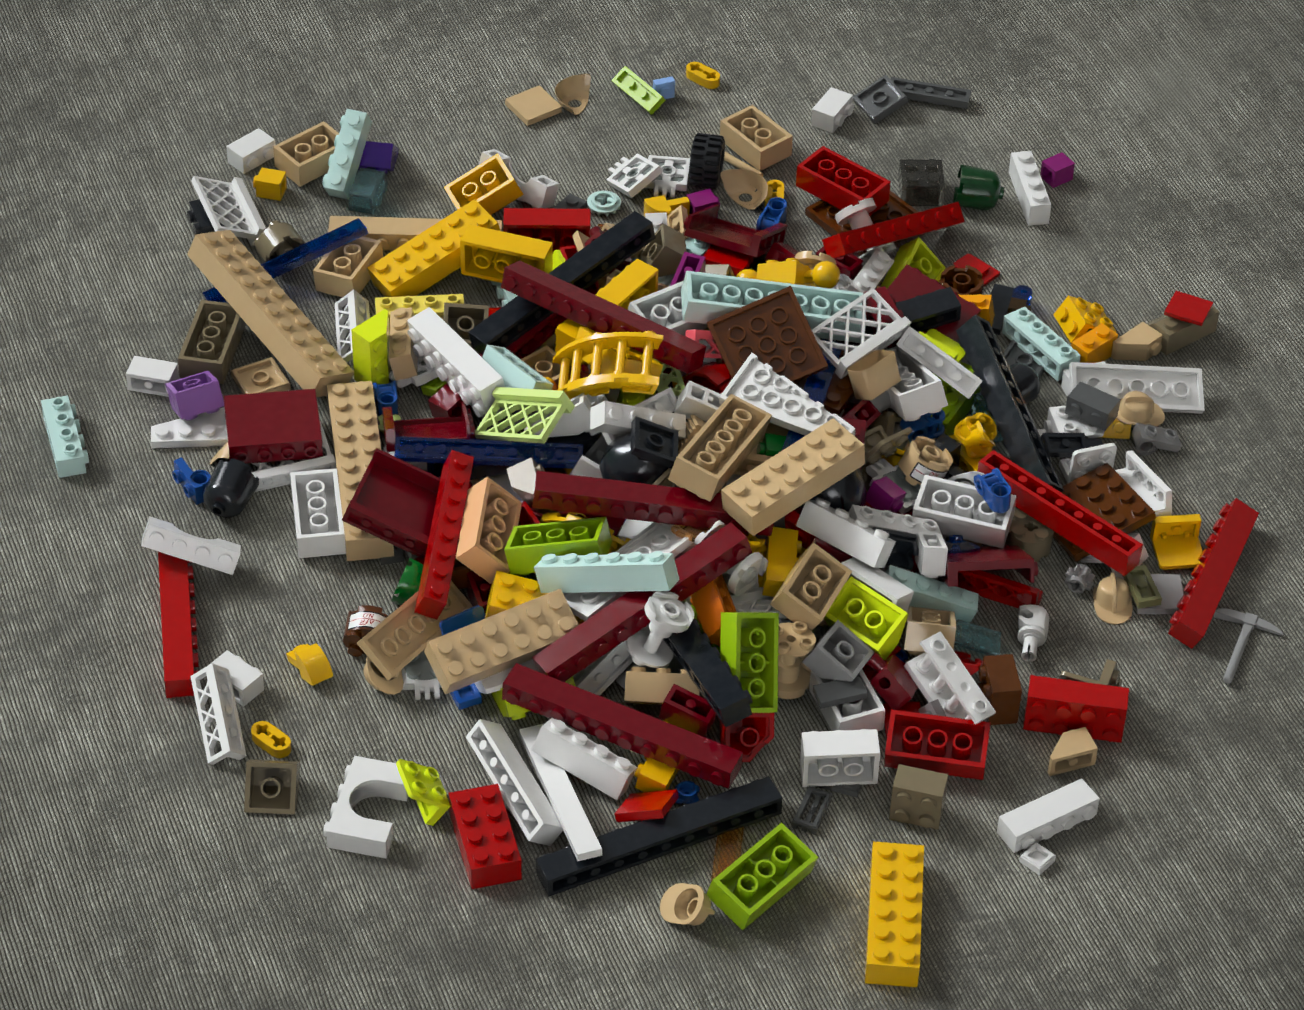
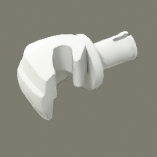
[1017,605,1049,662]

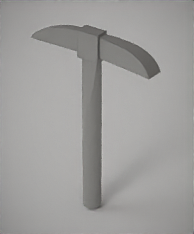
[1213,608,1283,684]

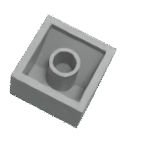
[802,620,874,682]

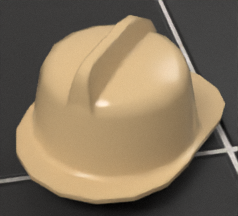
[1116,391,1165,426]
[1093,572,1133,625]
[363,656,404,695]
[660,883,715,926]

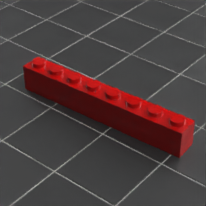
[822,201,965,259]
[414,450,474,620]
[977,450,1143,576]
[1168,498,1259,649]
[158,552,199,698]

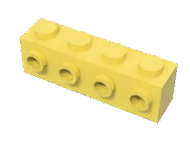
[375,294,464,331]

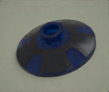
[945,535,980,553]

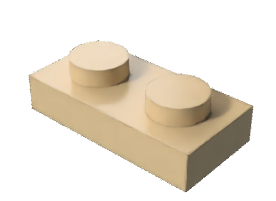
[667,205,688,240]

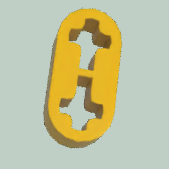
[686,62,720,89]
[764,180,784,208]
[251,721,292,758]

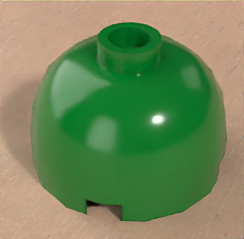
[391,558,423,605]

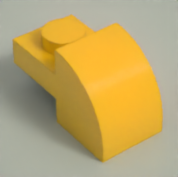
[644,195,690,217]
[286,643,333,686]

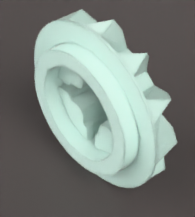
[587,191,621,216]

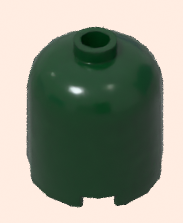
[953,165,1005,210]

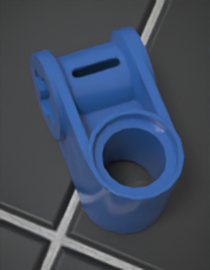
[756,197,787,231]
[372,380,398,417]
[900,410,945,443]
[974,468,1011,513]

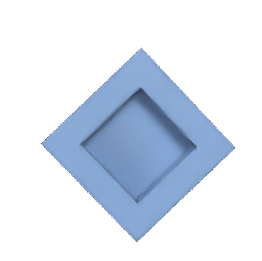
[653,76,675,99]

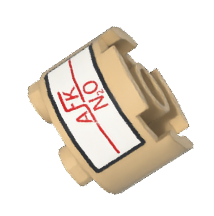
[898,436,953,486]

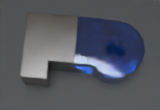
[1008,285,1033,314]

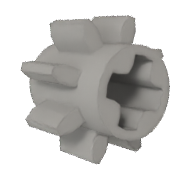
[1064,564,1095,594]

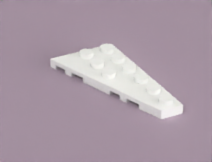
[719,353,855,436]
[151,390,289,449]

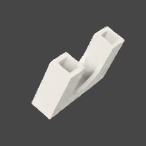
[323,756,409,859]

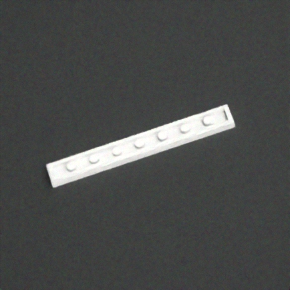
[519,724,602,861]

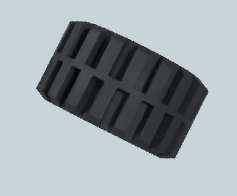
[689,133,725,188]

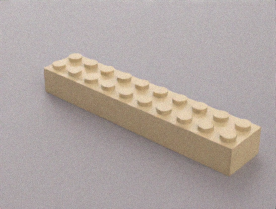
[187,230,354,397]
[327,381,394,561]

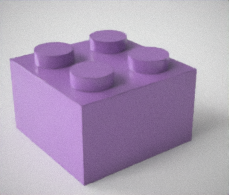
[165,371,224,420]

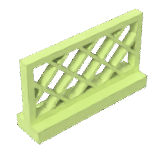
[475,387,575,444]

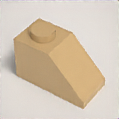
[1111,322,1163,361]
[1048,727,1098,776]

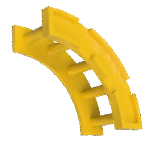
[552,331,663,400]

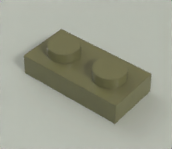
[1122,565,1162,609]

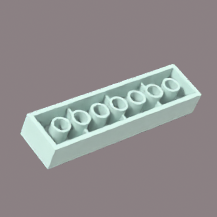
[681,271,866,343]

